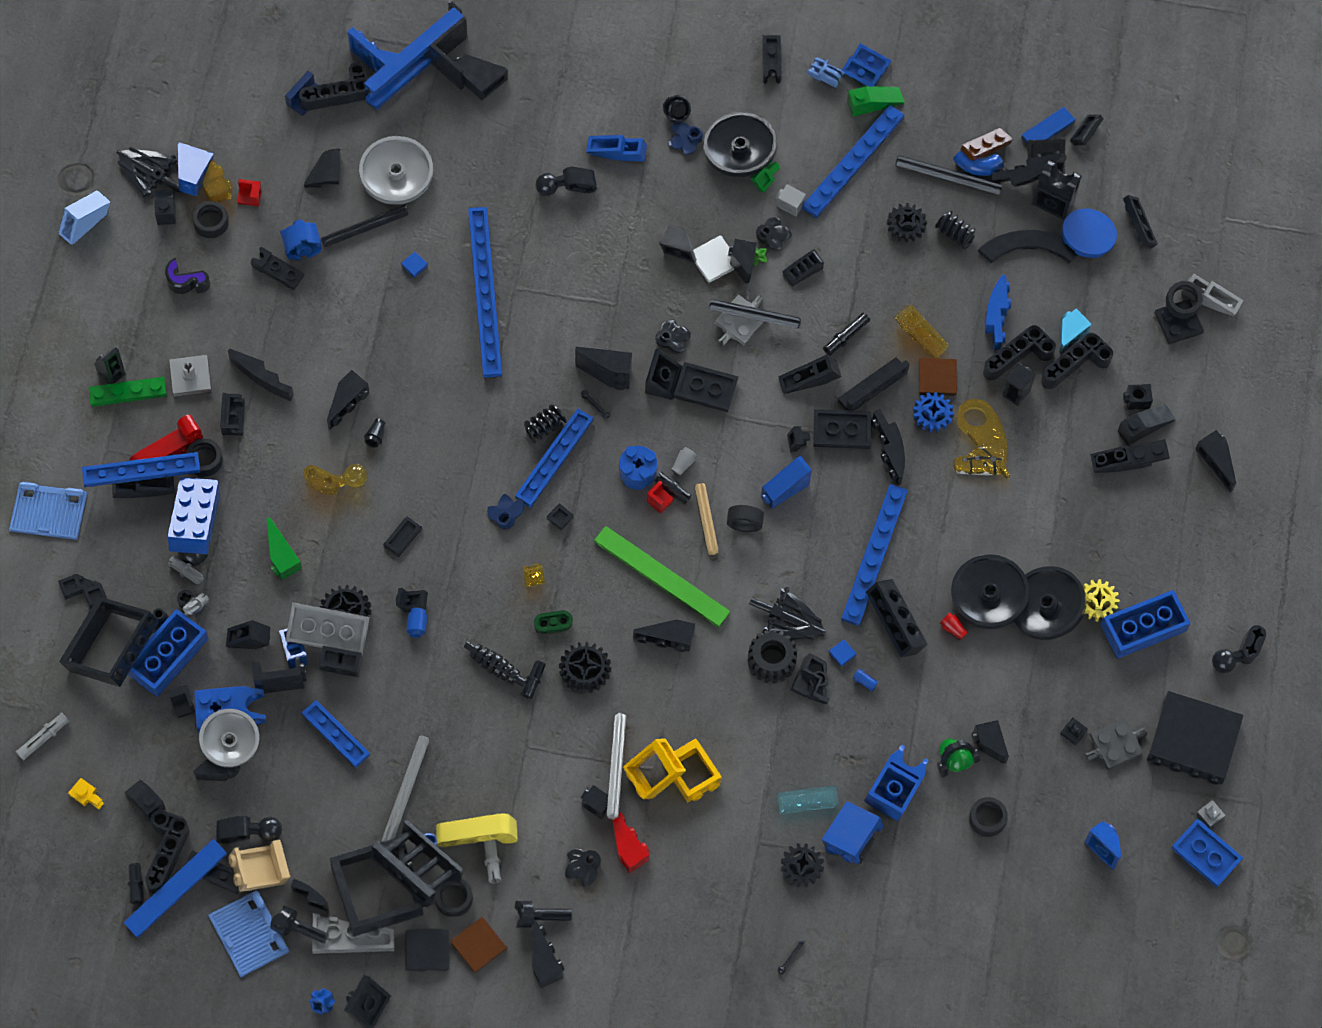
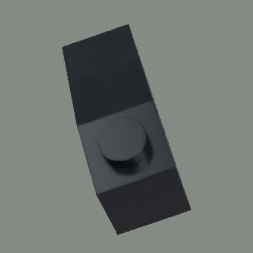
[94,347,126,384]
[778,354,842,394]
[1118,404,1176,446]
[1196,430,1236,492]

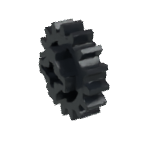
[887,203,927,242]
[781,843,824,887]

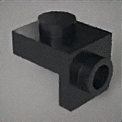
[396,588,428,613]

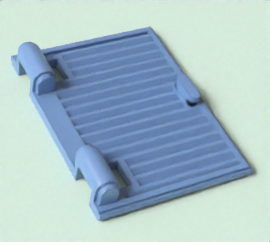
[9,482,88,540]
[208,890,290,977]

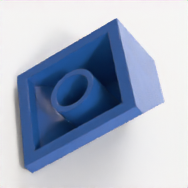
[1085,821,1122,870]

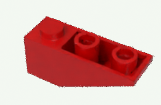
[612,811,650,873]

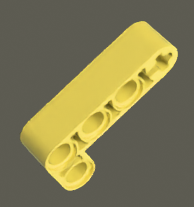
[436,814,518,847]

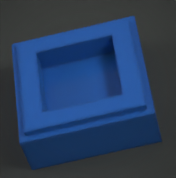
[401,252,428,278]
[829,639,856,667]

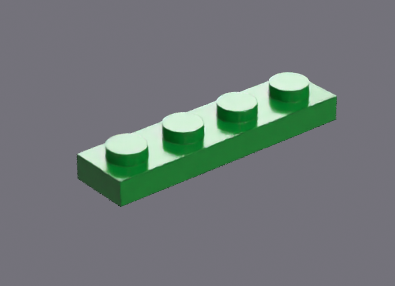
[89,377,167,407]

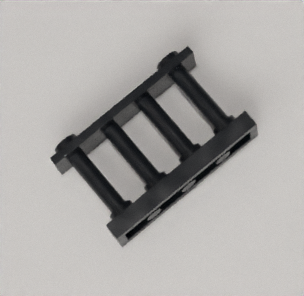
[370,820,463,908]

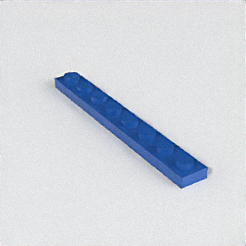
[802,105,904,219]
[841,484,908,626]

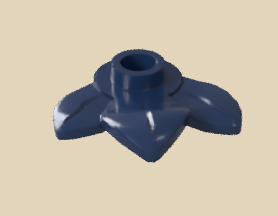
[668,123,703,155]
[487,494,524,529]

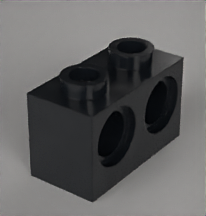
[319,646,363,677]

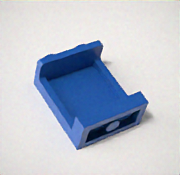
[822,801,883,864]

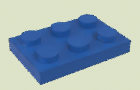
[1171,818,1243,888]

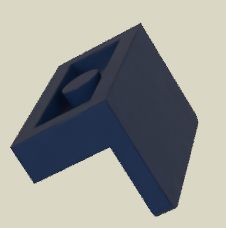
[285,71,319,116]

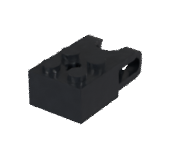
[1032,160,1082,220]

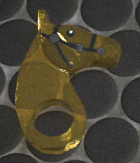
[953,399,1010,479]

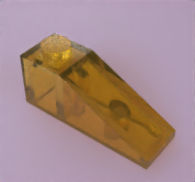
[893,305,949,358]

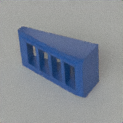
[279,629,308,669]

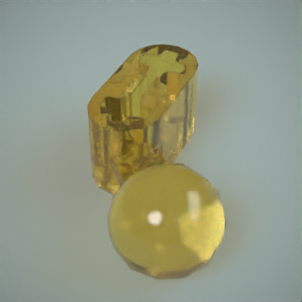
[303,464,368,495]

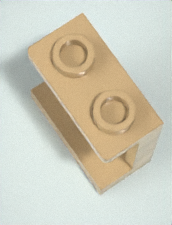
[229,840,290,892]

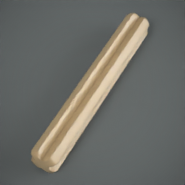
[695,483,718,555]

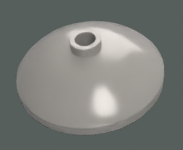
[199,709,259,767]

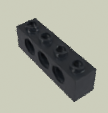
[866,579,928,657]

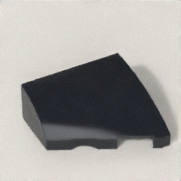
[304,148,341,188]
[791,653,829,705]

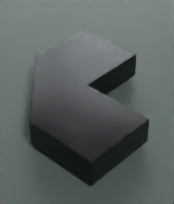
[58,574,107,609]

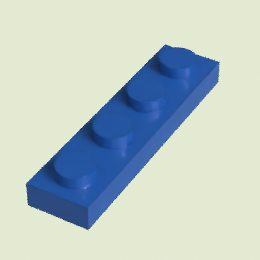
[302,700,370,768]

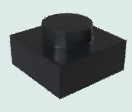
[547,503,574,530]

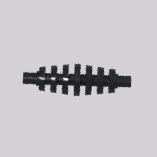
[464,641,527,687]

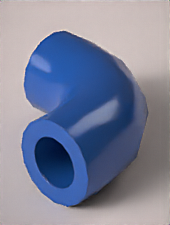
[953,151,1004,176]

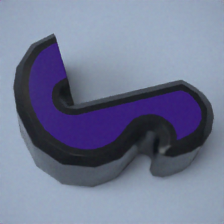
[165,258,210,294]

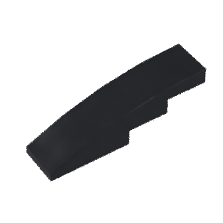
[228,348,294,401]

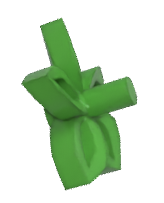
[753,248,767,267]

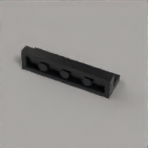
[838,357,910,411]

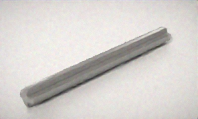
[607,713,626,819]
[381,736,429,842]

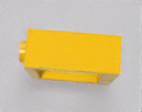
[623,738,686,799]
[662,739,722,803]

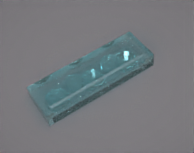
[777,785,839,814]

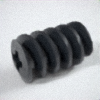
[935,211,976,250]
[524,404,567,443]

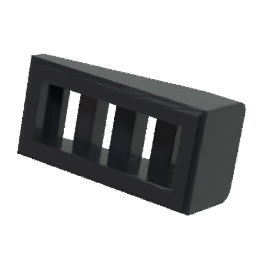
[782,249,824,286]

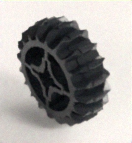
[320,585,372,621]
[559,642,612,694]

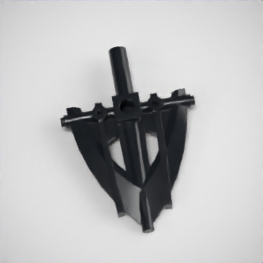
[116,146,181,197]
[749,587,826,640]

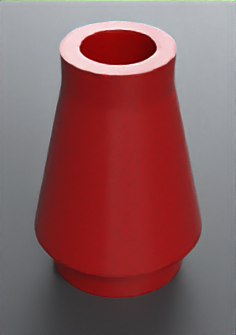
[939,612,968,640]

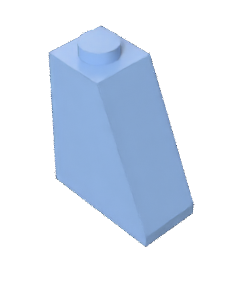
[59,191,110,245]

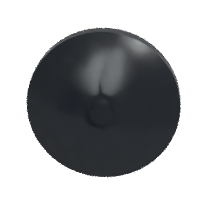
[704,112,777,177]
[951,554,1029,629]
[1014,566,1087,640]

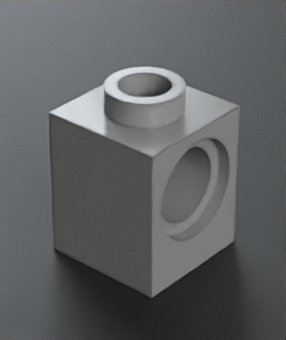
[776,184,806,217]

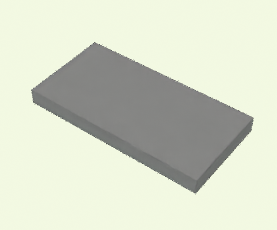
[285,602,370,656]

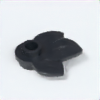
[756,217,792,250]
[655,320,691,352]
[565,849,601,887]

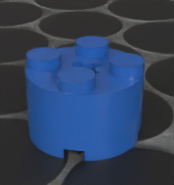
[280,220,322,260]
[619,446,657,490]

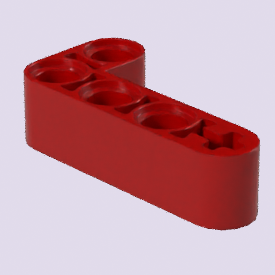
[129,415,203,461]

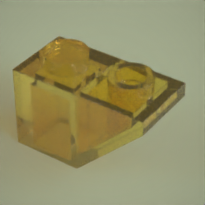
[202,160,233,203]

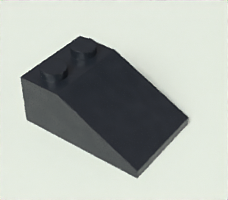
[575,346,632,390]

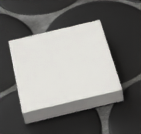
[693,235,734,283]

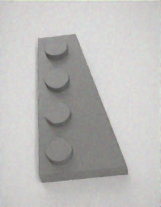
[312,913,394,954]

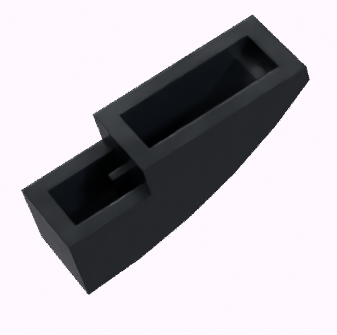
[112,476,174,498]

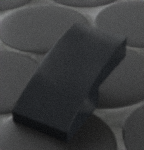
[291,878,328,911]

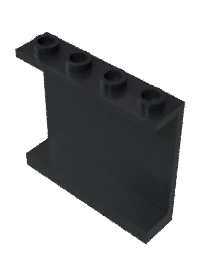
[1146,691,1244,785]

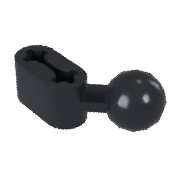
[535,166,597,196]
[1212,625,1266,673]
[216,816,282,844]

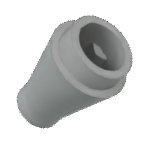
[671,447,697,476]

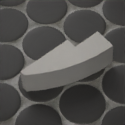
[1181,274,1243,316]

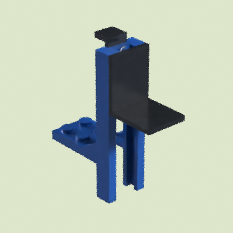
[348,1,468,110]

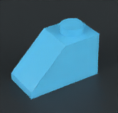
[1059,309,1091,353]

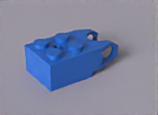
[195,686,266,733]
[864,744,929,822]

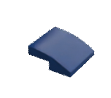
[842,43,891,87]

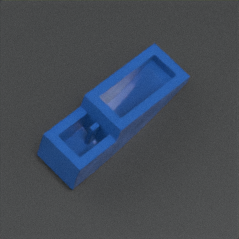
[586,135,647,162]

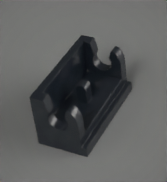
[220,393,245,435]

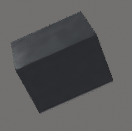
[645,349,683,400]

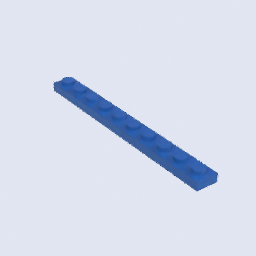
[468,207,502,378]

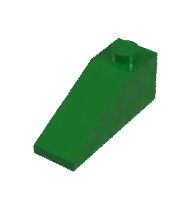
[847,86,904,117]
[267,517,302,580]

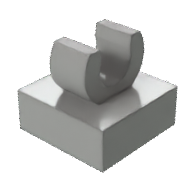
[1196,800,1225,829]

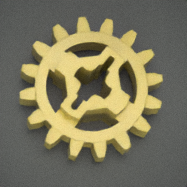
[1083,579,1120,622]

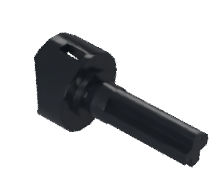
[514,901,572,928]
[270,905,329,944]

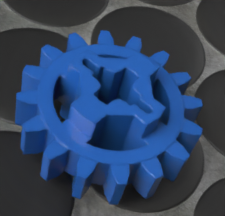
[913,392,954,433]

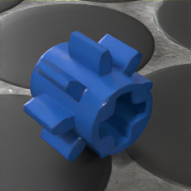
[308,988,336,1015]

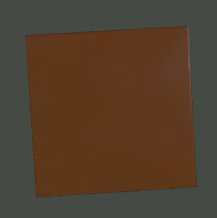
[919,358,957,396]
[450,917,507,974]

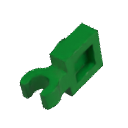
[750,162,780,192]

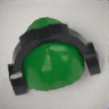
[937,739,981,777]

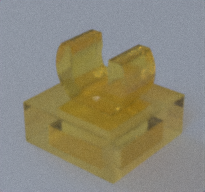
[522,563,545,587]

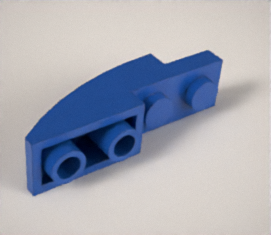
[985,275,1011,350]

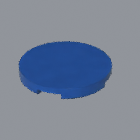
[1061,209,1117,258]

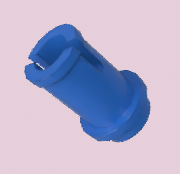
[852,669,879,692]

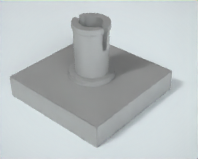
[169,355,211,397]

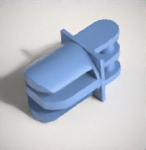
[807,57,845,88]

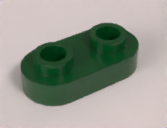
[534,610,573,634]

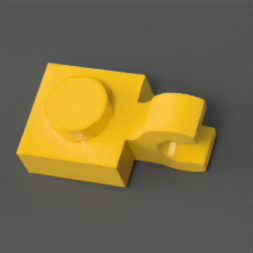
[68,778,104,809]

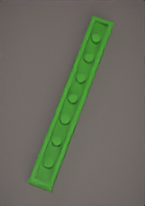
[594,526,730,628]

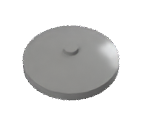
[359,136,433,205]

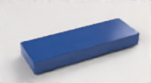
[1021,107,1076,145]

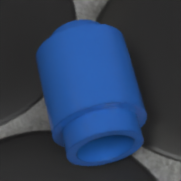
[406,608,428,638]

